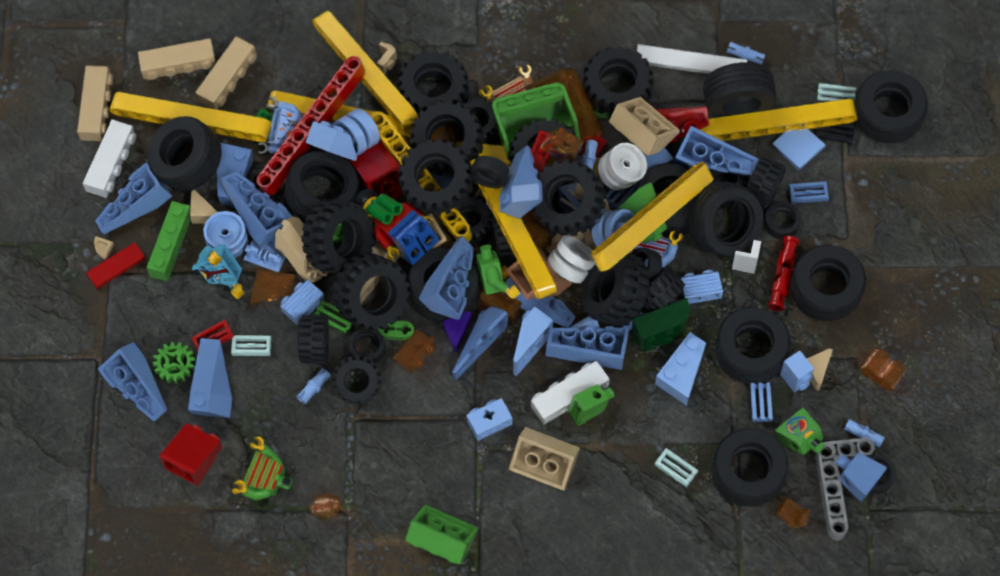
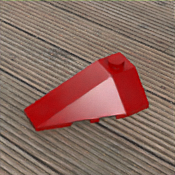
[655,106,709,145]

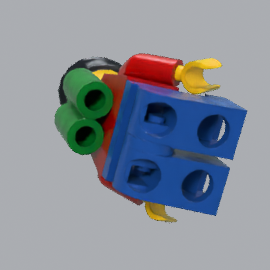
[354,189,439,265]

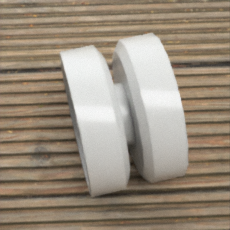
[598,143,647,191]
[548,235,595,283]

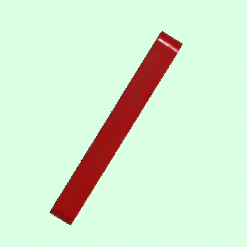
[257,56,365,195]

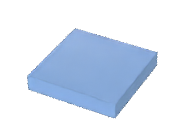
[772,129,825,170]

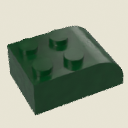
[631,298,690,353]

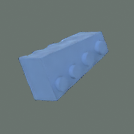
[546,326,630,370]

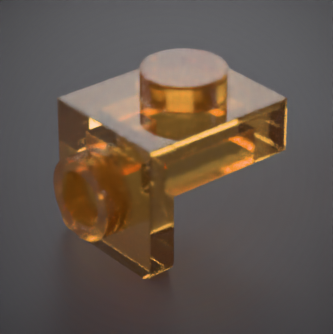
[775,498,811,528]

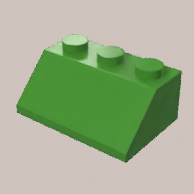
[405,505,479,565]

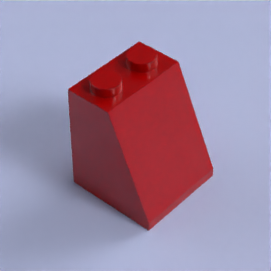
[348,141,404,200]
[159,423,222,486]

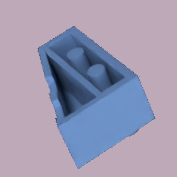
[217,143,254,208]

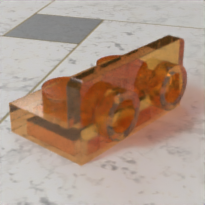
[480,291,522,322]
[393,329,436,373]

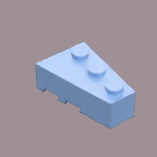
[655,332,706,406]

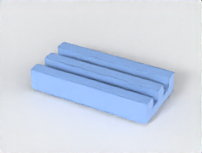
[750,382,773,422]

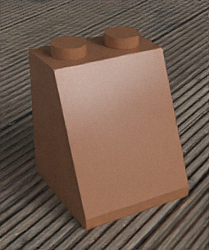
[506,246,572,300]

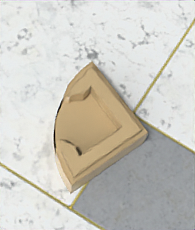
[94,236,114,260]

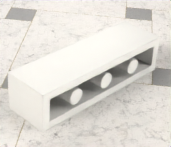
[83,120,136,198]
[531,361,609,425]

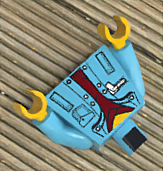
[192,244,245,299]

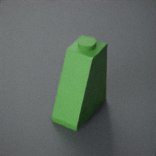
[618,182,667,244]

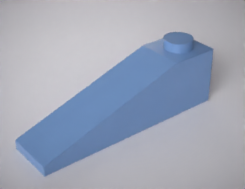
[499,145,542,219]
[497,277,575,328]
[188,338,233,418]

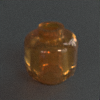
[310,492,341,520]

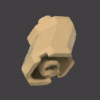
[275,217,328,283]

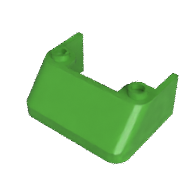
[492,83,580,160]

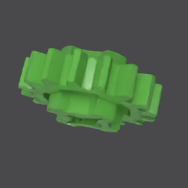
[153,342,196,384]

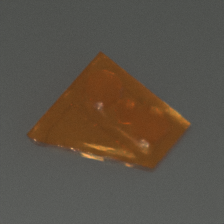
[250,269,295,306]

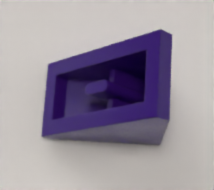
[443,311,472,353]

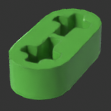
[378,321,414,341]

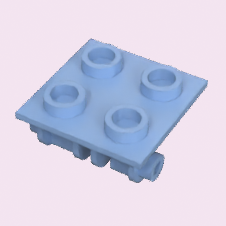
[244,239,286,273]

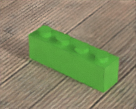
[147,201,191,282]

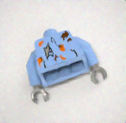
[258,97,303,154]

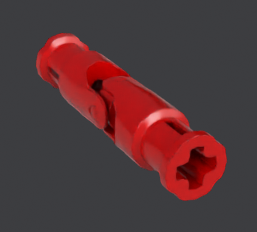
[767,236,800,312]

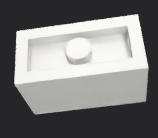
[732,240,761,274]

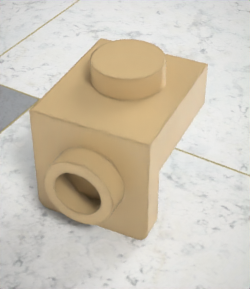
[377,42,397,75]

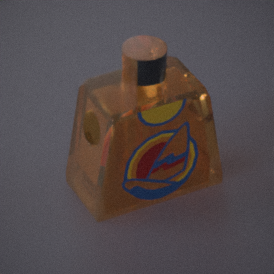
[540,127,583,162]

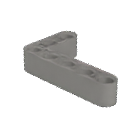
[815,438,875,541]

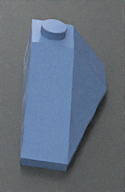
[675,126,759,176]
[95,162,172,234]
[221,171,292,247]
[419,236,474,320]
[452,306,508,381]
[98,342,167,421]

